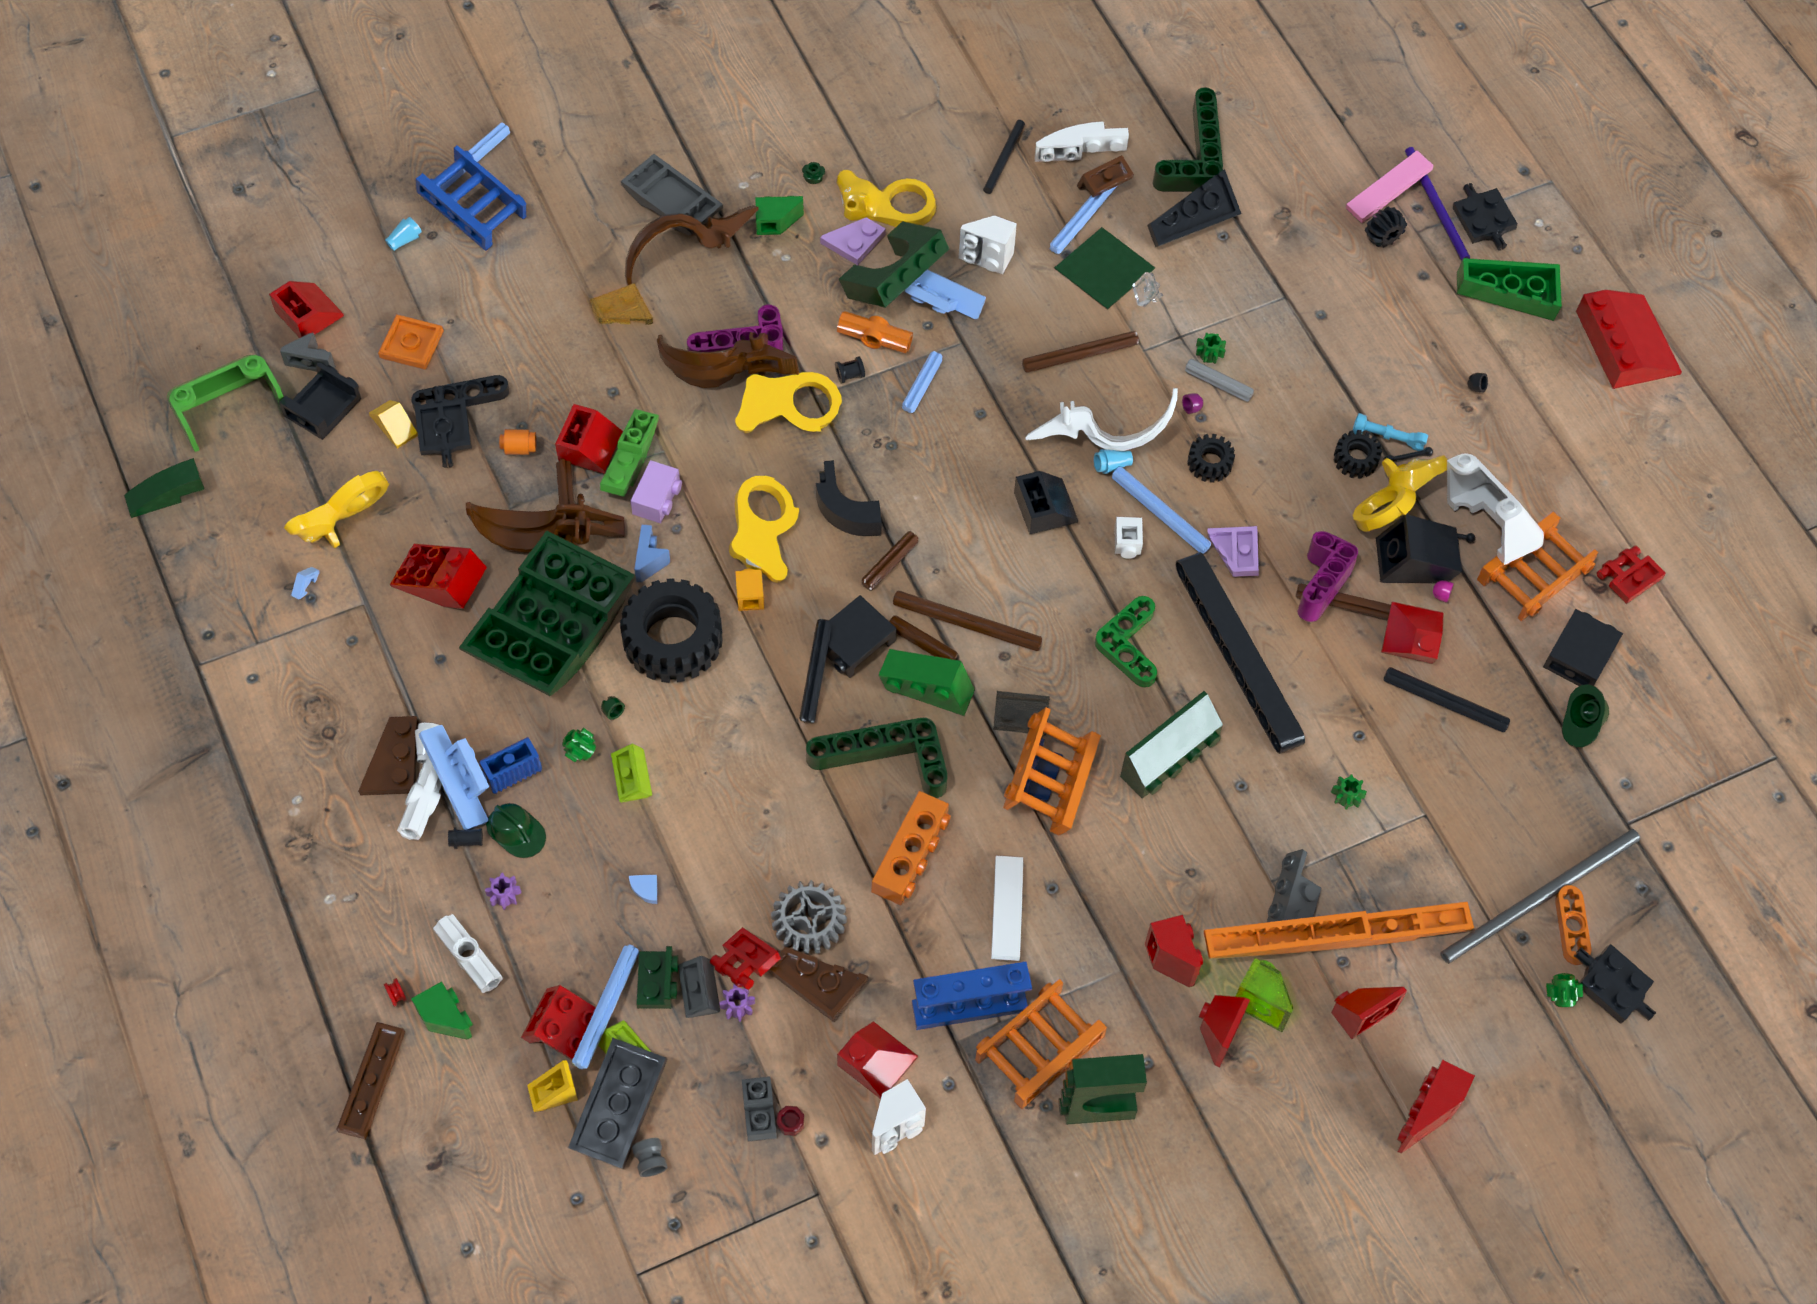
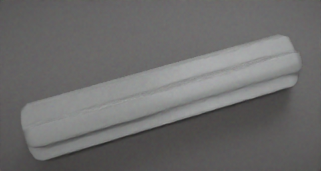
[1185,359,1254,402]

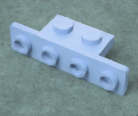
[905,269,986,319]
[419,725,489,830]

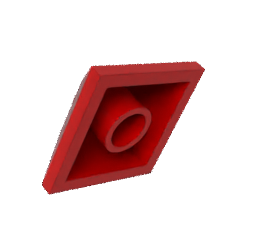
[1381,602,1444,664]
[1331,987,1407,1039]
[1199,995,1250,1068]
[837,1021,918,1099]

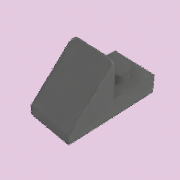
[280,333,336,372]

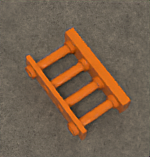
[1477,511,1599,621]
[1003,707,1101,836]
[975,979,1107,1109]

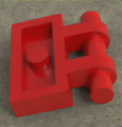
[1596,546,1666,604]
[710,927,781,990]

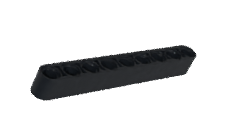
[1175,552,1305,754]

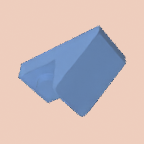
[634,525,670,583]

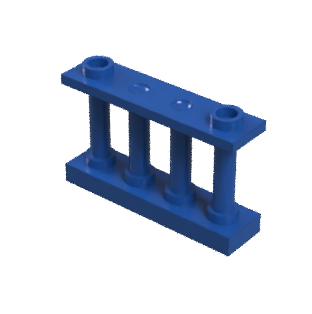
[416,145,526,251]
[912,961,1032,1030]

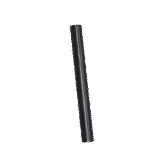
[983,120,1025,194]

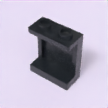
[279,362,361,440]
[814,595,896,678]
[1543,609,1623,686]

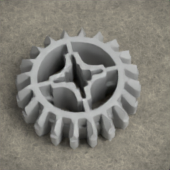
[771,880,847,955]

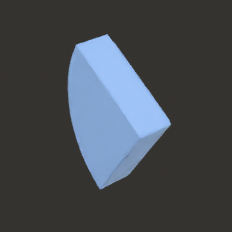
[291,567,319,599]
[629,875,657,904]

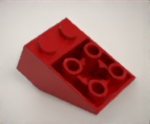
[390,544,487,609]
[1397,1060,1475,1153]

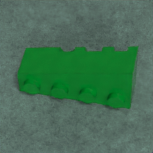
[1457,258,1562,321]

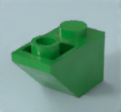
[755,196,804,235]
[411,981,473,1040]

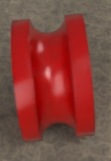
[383,978,407,1007]

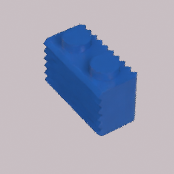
[479,737,542,794]

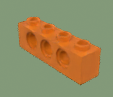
[871,791,951,905]

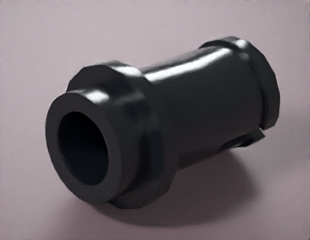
[448,827,483,849]

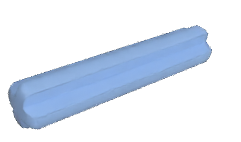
[902,351,942,413]

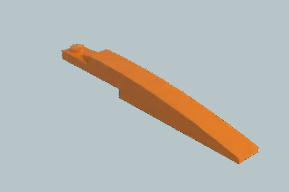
[1203,902,1474,959]

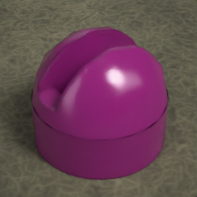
[1182,393,1203,414]

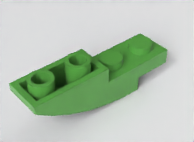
[600,409,659,497]

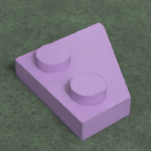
[820,217,886,265]
[1208,526,1259,577]

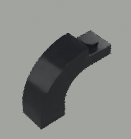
[816,460,882,536]

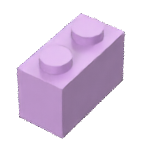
[631,460,682,523]

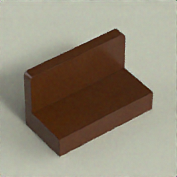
[1077,155,1134,198]

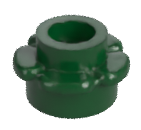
[802,162,825,184]

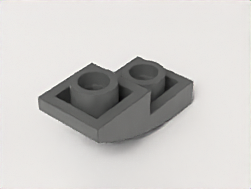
[742,1076,777,1142]

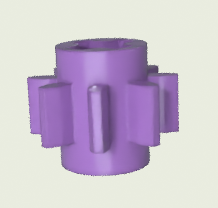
[485,873,521,910]
[720,984,755,1022]

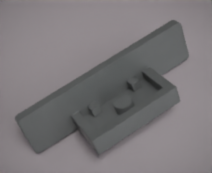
[1267,849,1321,922]

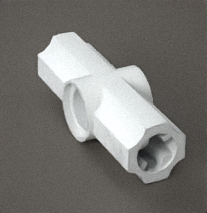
[397,759,442,840]
[433,914,503,993]

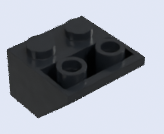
[1014,471,1078,535]

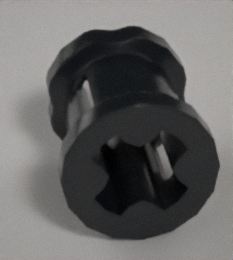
[835,356,865,384]

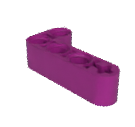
[687,304,783,352]
[1297,531,1358,622]

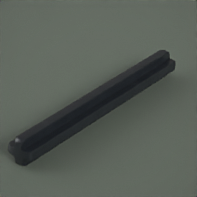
[1384,667,1510,732]

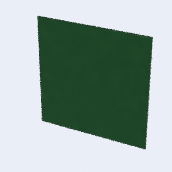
[1054,227,1155,310]

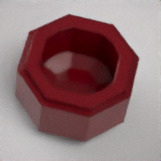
[777,1106,804,1136]

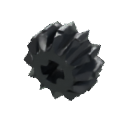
[1365,206,1407,248]

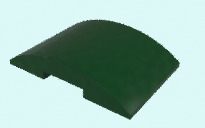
[459,531,635,696]

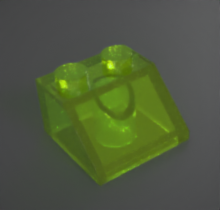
[1235,958,1294,1032]

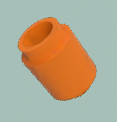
[499,429,537,455]

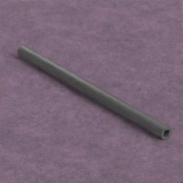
[1440,829,1640,964]

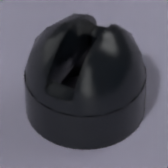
[1467,373,1488,393]

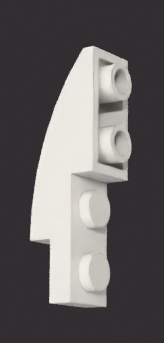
[1034,122,1129,162]

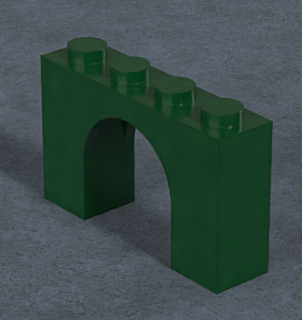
[839,221,949,308]
[1058,1054,1147,1125]

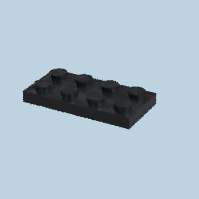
[568,1038,668,1170]

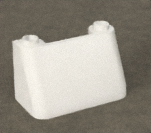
[1447,453,1544,565]

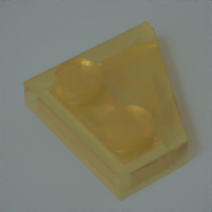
[589,283,653,325]

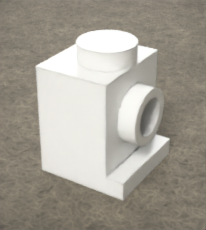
[1114,517,1143,559]

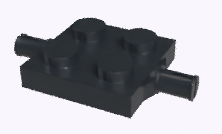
[1453,183,1518,251]
[414,386,472,468]
[1574,944,1656,1024]

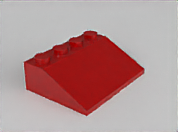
[1576,290,1682,389]

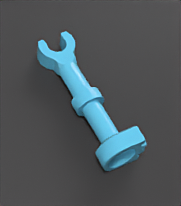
[1352,413,1428,451]

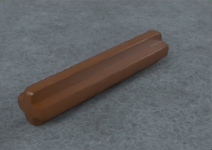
[862,531,918,590]
[889,615,958,660]

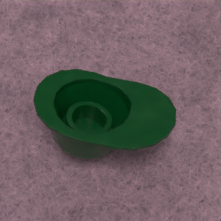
[1562,684,1609,748]
[486,803,546,858]

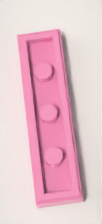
[1346,151,1433,223]

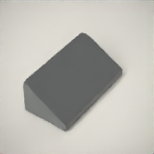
[678,956,720,1018]

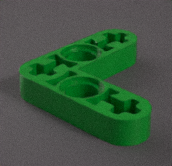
[1095,596,1157,688]

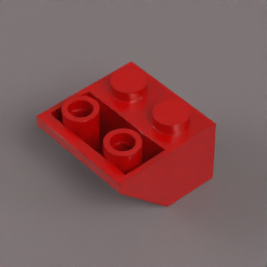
[269,281,344,338]
[555,404,623,474]
[1145,915,1203,987]

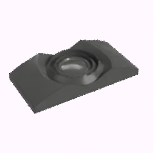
[621,154,723,236]

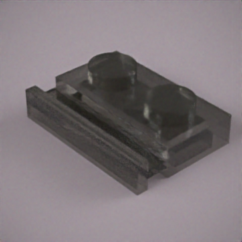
[993,691,1050,735]

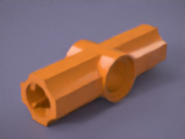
[837,311,913,353]

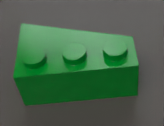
[879,649,975,716]

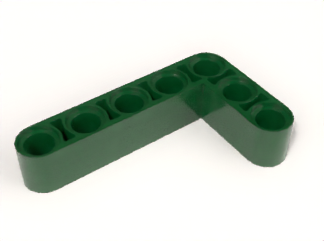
[1152,87,1223,192]
[806,718,948,798]

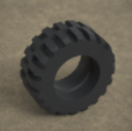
[620,578,723,683]

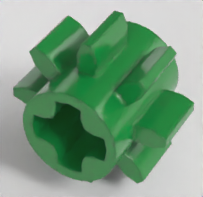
[1196,333,1226,364]
[562,728,596,762]
[1331,774,1367,810]
[1546,973,1583,1007]

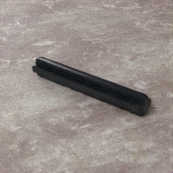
[799,619,832,723]

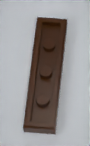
[336,1022,405,1140]

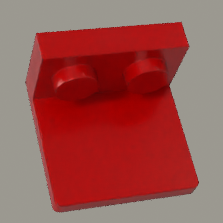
[521,985,596,1060]

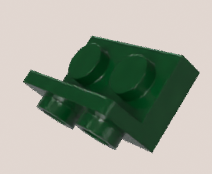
[636,946,678,1009]

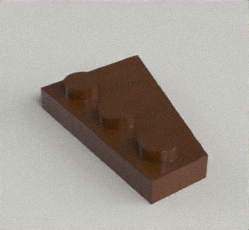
[358,716,418,796]
[768,947,868,1022]

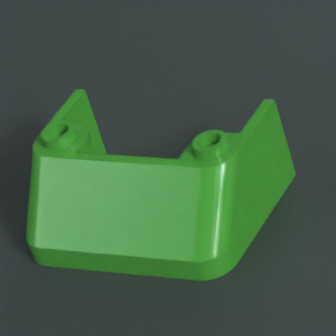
[167,355,283,452]

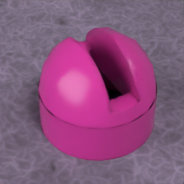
[1433,580,1454,603]

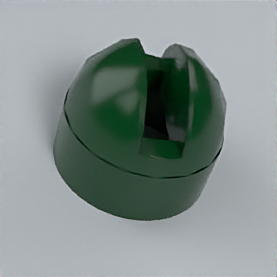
[601,696,625,720]

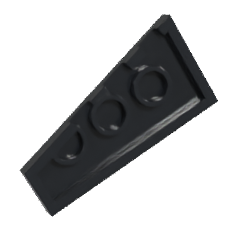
[1147,169,1242,248]

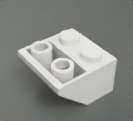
[959,216,1017,275]
[872,1079,926,1155]

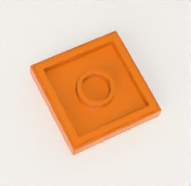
[378,314,444,370]

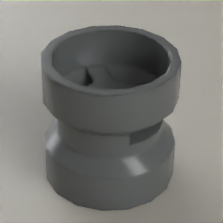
[632,1138,668,1177]

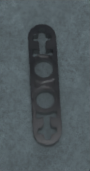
[411,375,509,411]

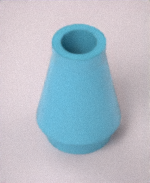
[385,217,422,251]
[1094,449,1133,474]

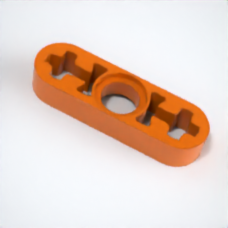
[1555,885,1591,965]

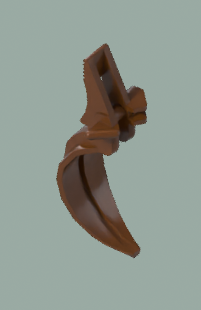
[625,205,759,286]
[657,332,799,388]
[466,493,625,553]

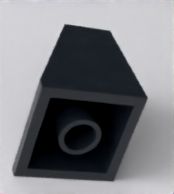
[1376,514,1462,584]

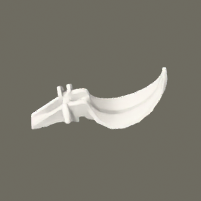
[1026,388,1178,451]

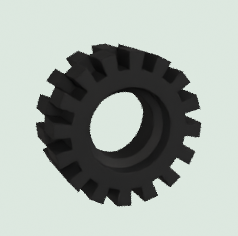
[1333,430,1382,479]
[1187,434,1235,483]

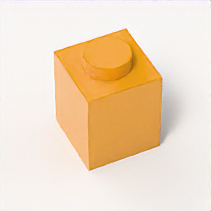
[735,568,764,611]

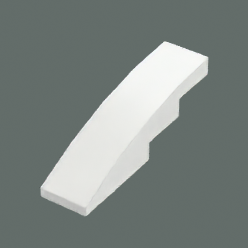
[991,856,1023,961]

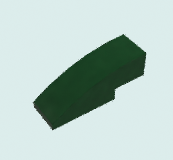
[124,458,205,518]

